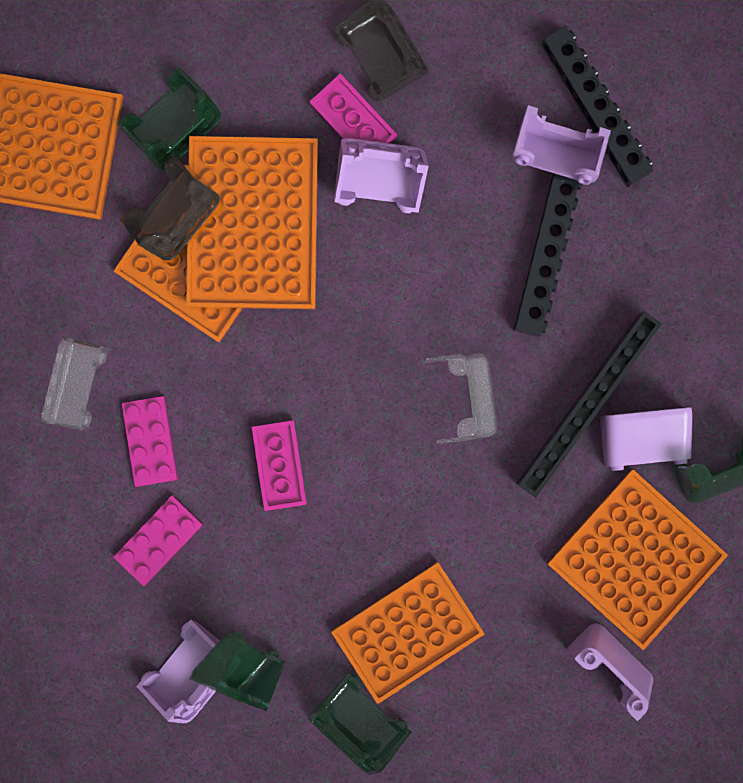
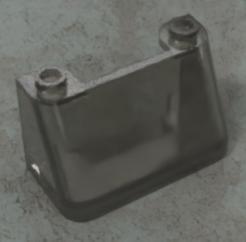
[334,0,429,102]
[120,154,220,261]

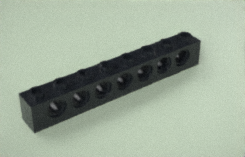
[541,26,654,187]
[514,173,582,337]

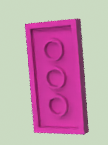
[309,74,398,143]
[122,396,178,487]
[252,420,307,511]
[113,495,203,586]

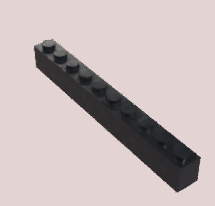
[516,311,662,498]

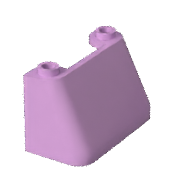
[513,105,611,185]
[334,138,429,213]
[599,407,692,471]
[136,620,240,723]
[566,623,653,721]

